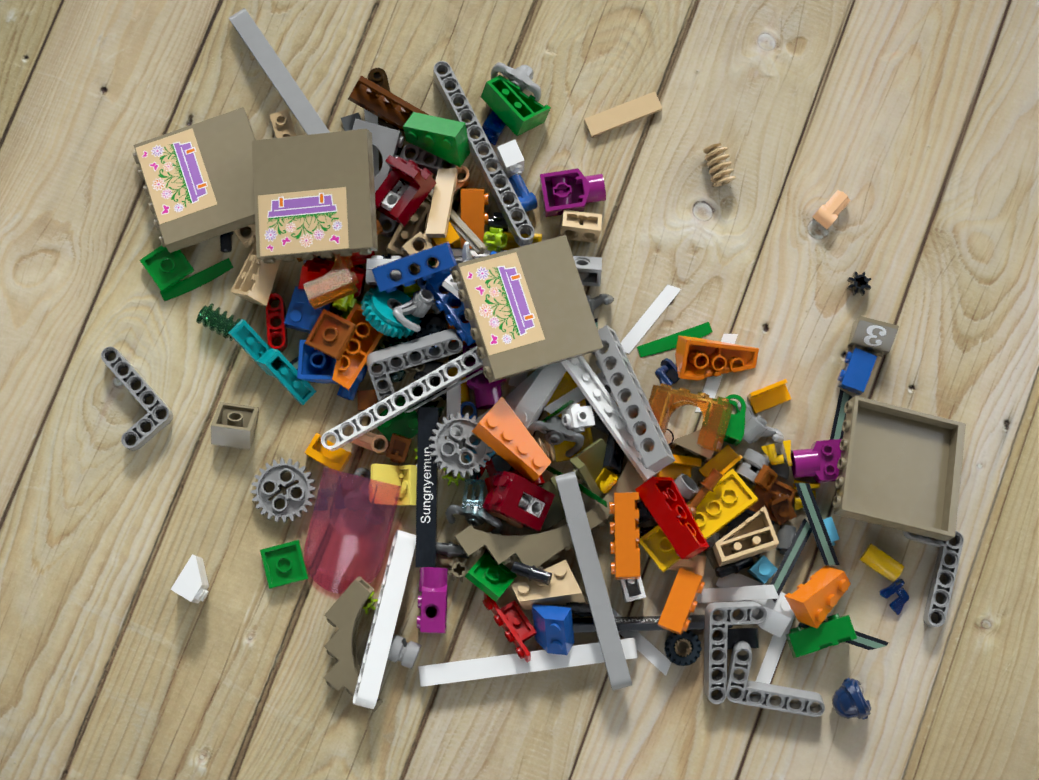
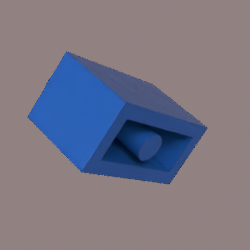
[837,348,877,395]

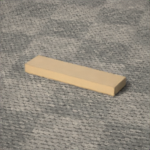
[584,92,662,138]
[425,168,458,238]

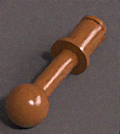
[687,468,723,517]

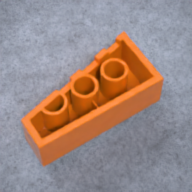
[472,396,551,483]
[609,492,640,580]

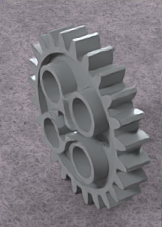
[428,412,493,478]
[251,458,316,523]

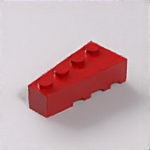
[635,477,709,559]

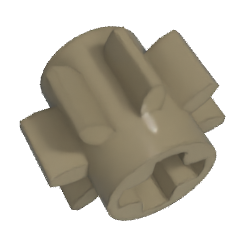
[448,557,472,583]

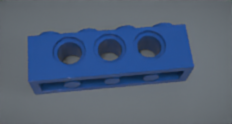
[372,241,457,293]
[425,271,476,346]

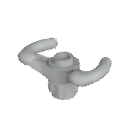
[491,62,541,102]
[393,289,441,332]
[737,401,784,444]

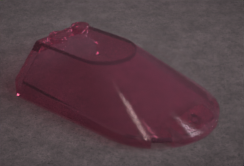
[304,467,402,594]

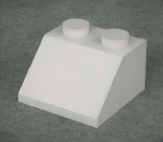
[171,554,209,603]

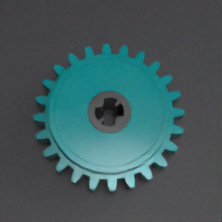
[361,286,422,339]

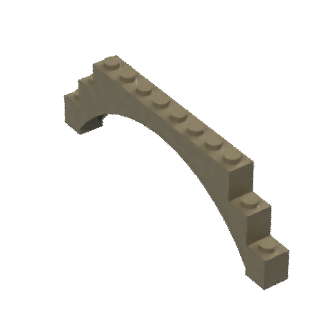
[454,401,663,569]

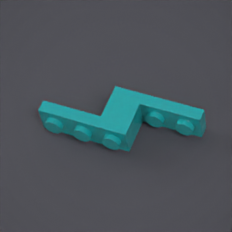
[229,319,317,405]

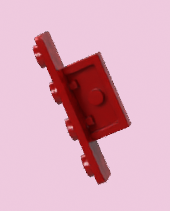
[482,593,537,663]

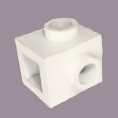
[562,404,595,433]

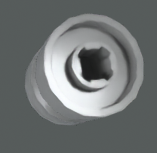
[735,448,770,485]
[674,474,699,503]
[387,634,421,669]

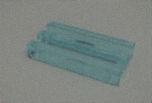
[462,479,485,509]

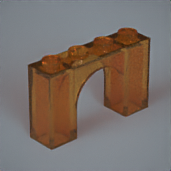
[296,254,359,309]
[643,383,733,453]

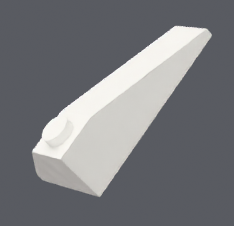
[505,362,567,429]
[716,573,794,638]

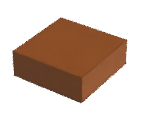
[357,390,378,411]
[754,464,778,492]

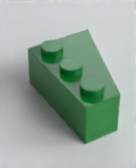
[481,75,551,136]
[403,112,470,167]
[786,613,857,658]

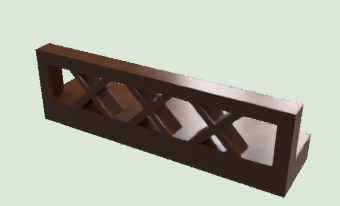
[348,76,429,131]

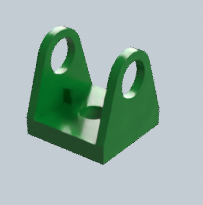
[700,394,746,446]

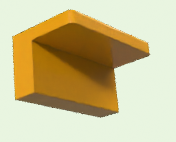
[747,379,791,415]
[698,445,743,479]
[657,454,702,480]

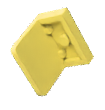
[370,463,417,506]

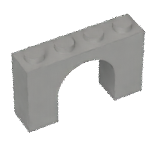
[352,118,404,192]

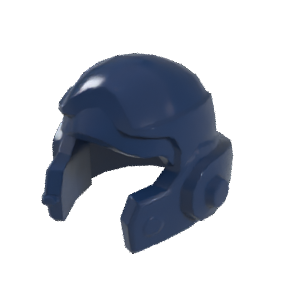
[832,678,871,720]

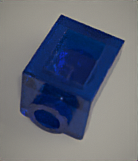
[482,111,507,145]

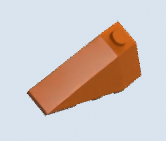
[332,303,383,390]
[675,335,759,380]

